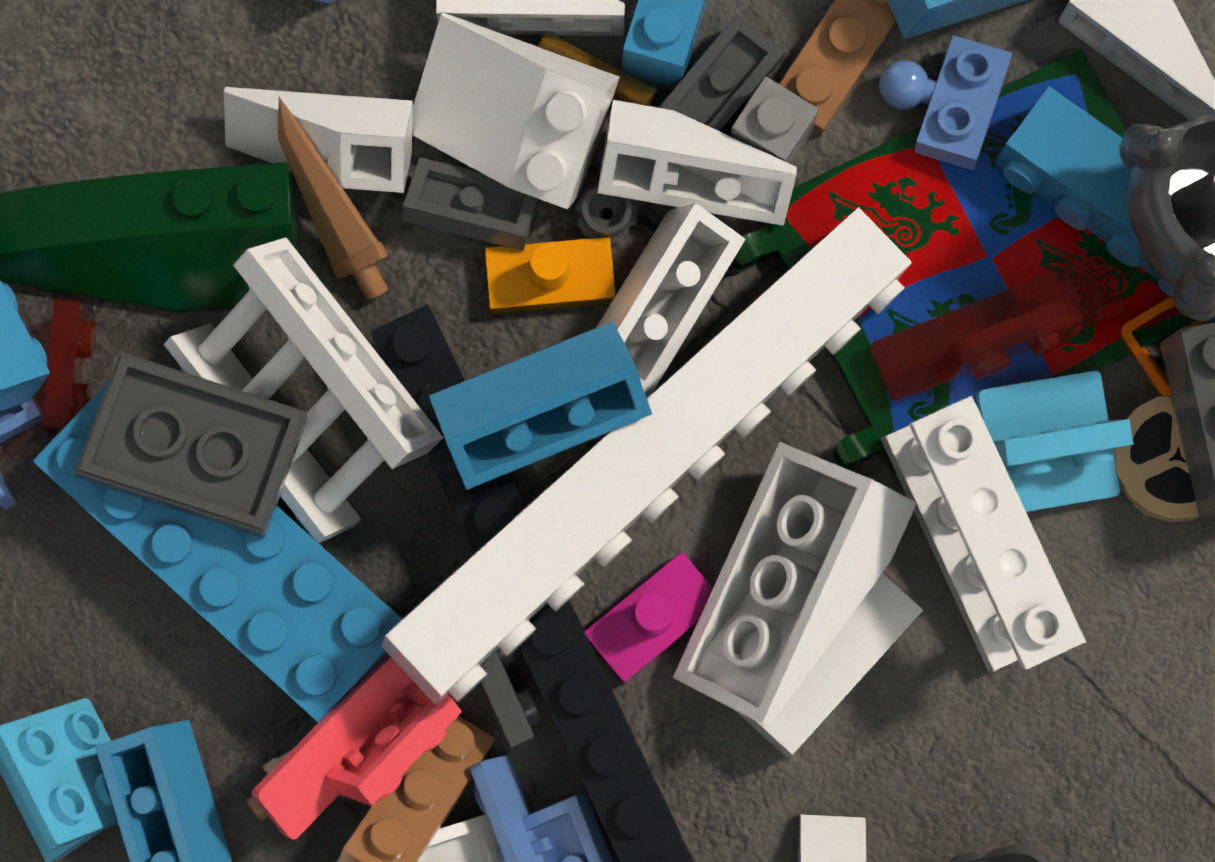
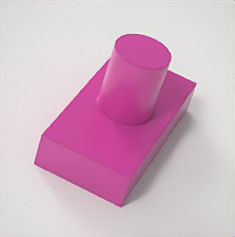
[585,552,713,684]

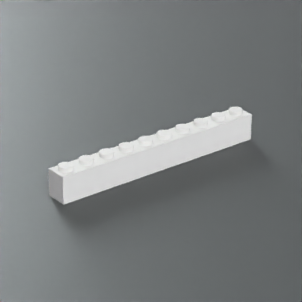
[381,207,912,705]

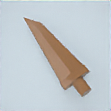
[278,97,388,301]

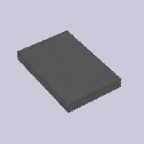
[74,352,308,538]

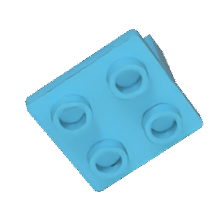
[975,371,1133,512]
[0,698,118,862]

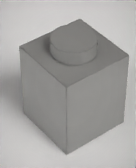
[730,76,819,164]

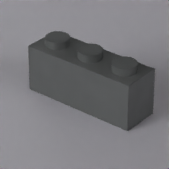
[1160,323,1215,528]

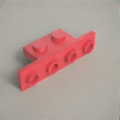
[252,653,462,839]

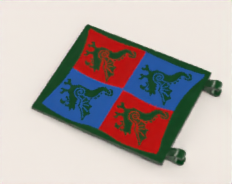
[731,49,1197,473]

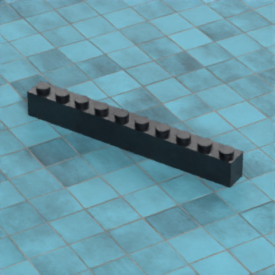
[370,304,694,862]

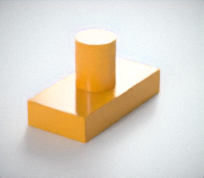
[485,237,616,314]

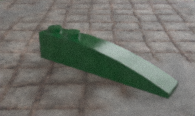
[0,162,300,313]

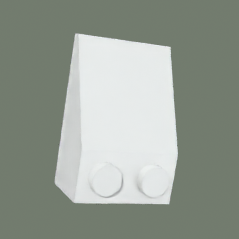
[412,13,620,209]

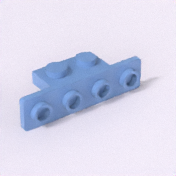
[470,755,613,862]

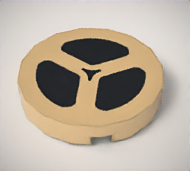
[1113,396,1199,522]

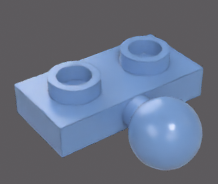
[879,35,1013,171]

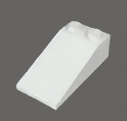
[673,442,917,727]

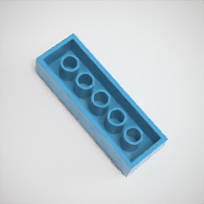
[33,381,403,723]

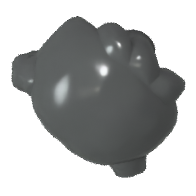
[1119,115,1215,322]

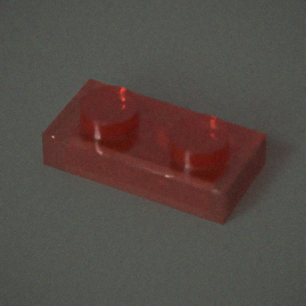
[42,300,96,437]

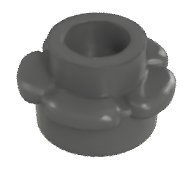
[577,186,638,244]

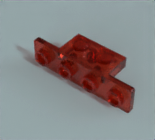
[870,256,1125,402]

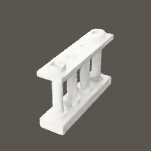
[164,238,443,543]
[881,396,1086,672]

